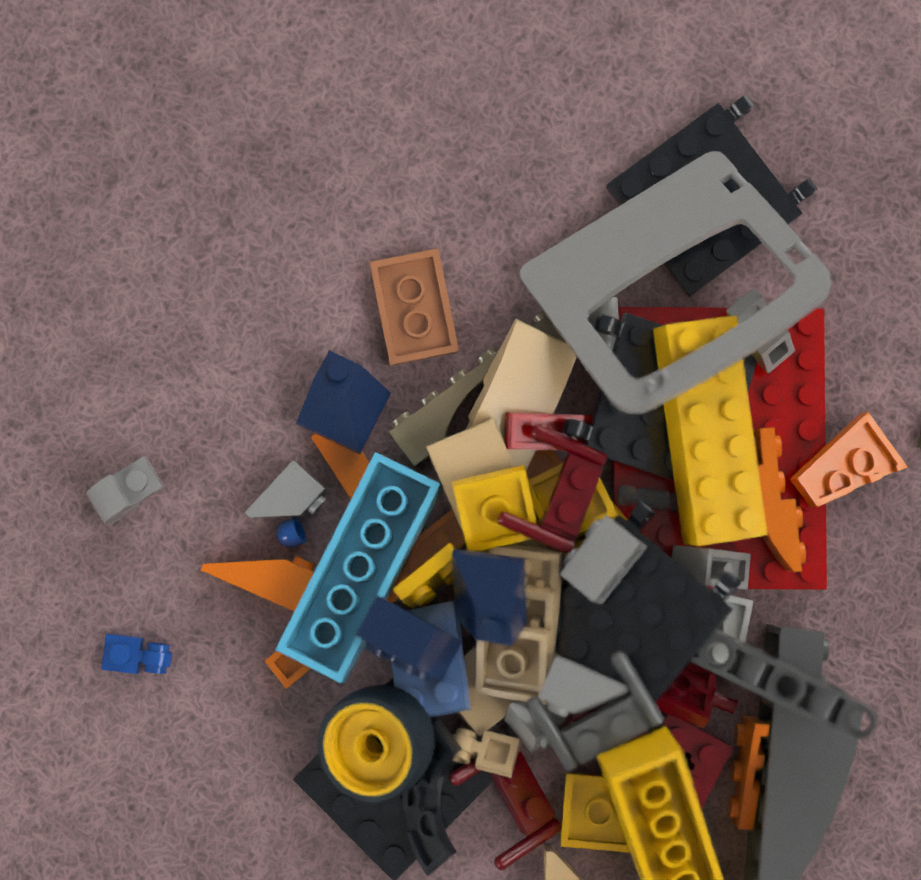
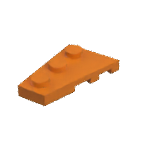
[727,715,770,830]

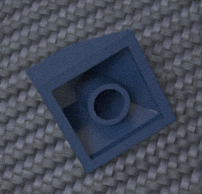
[296,350,391,454]
[452,549,527,646]

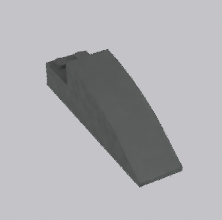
[744,624,863,880]

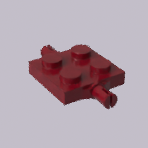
[656,662,738,728]

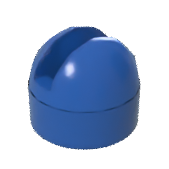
[276,517,306,548]

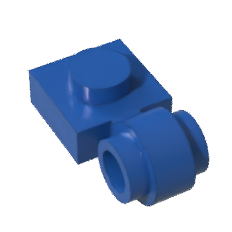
[101,633,172,674]

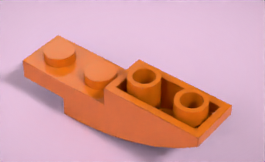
[753,427,806,572]

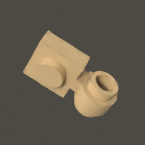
[452,728,520,778]

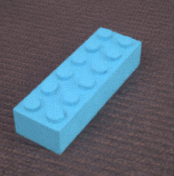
[275,452,443,683]

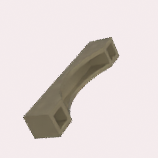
[389,310,566,468]

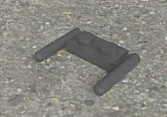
[527,651,664,771]

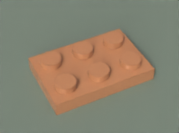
[369,248,459,366]

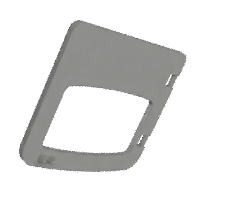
[520,151,831,413]

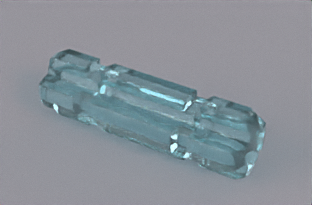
[617,485,679,512]

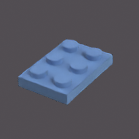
[392,601,471,717]

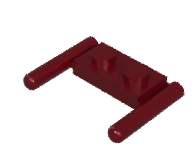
[497,424,607,554]
[449,751,562,871]

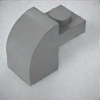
[726,288,795,374]
[86,456,165,525]

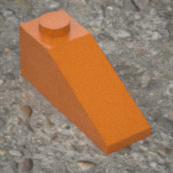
[201,556,315,612]

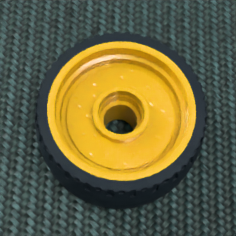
[317,685,435,803]

